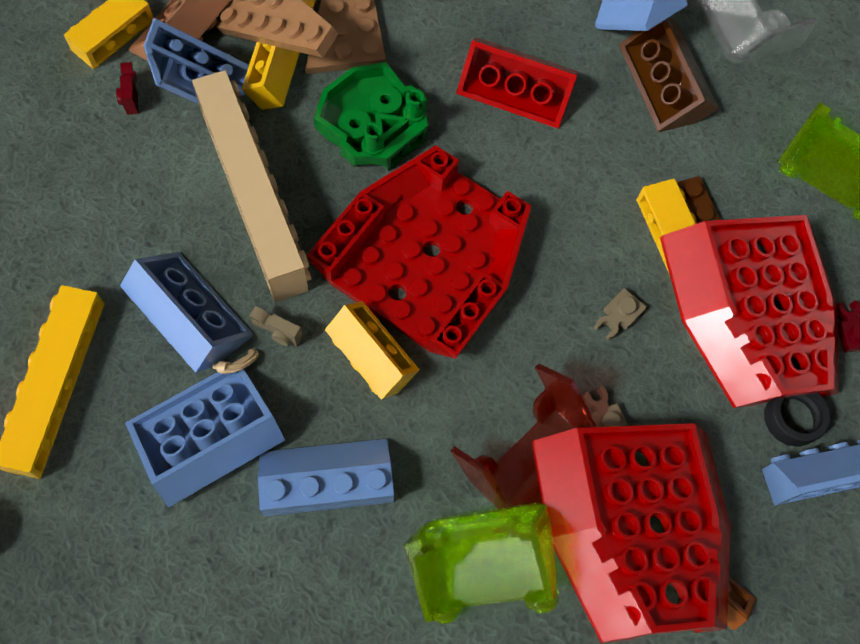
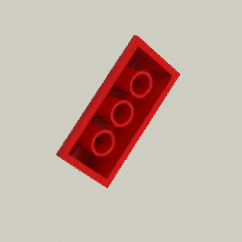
[456,37,579,128]

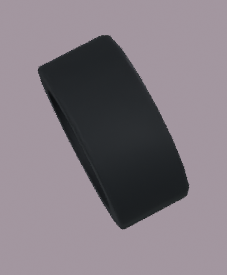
[764,393,831,447]

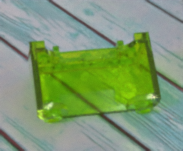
[777,102,860,222]
[404,503,560,624]

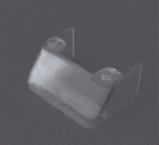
[695,0,817,64]

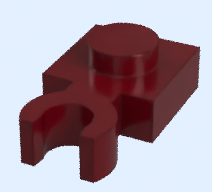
[116,62,139,115]
[837,300,860,353]

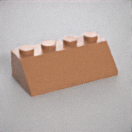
[128,0,233,61]

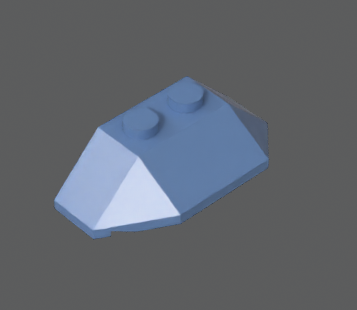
[143,18,249,105]

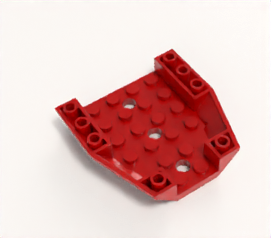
[306,145,531,359]
[660,215,839,408]
[532,423,731,643]

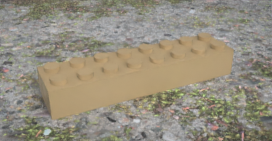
[192,70,311,303]

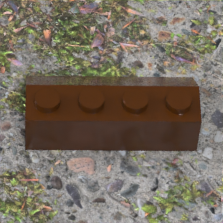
[619,17,719,132]

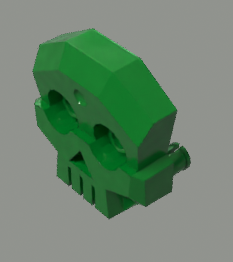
[313,62,428,171]

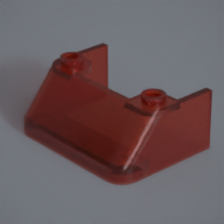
[450,363,597,526]

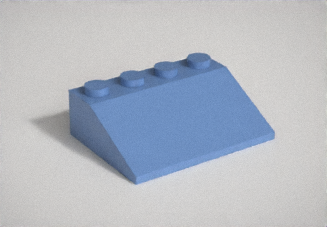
[125,369,285,508]

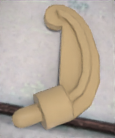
[212,348,259,374]

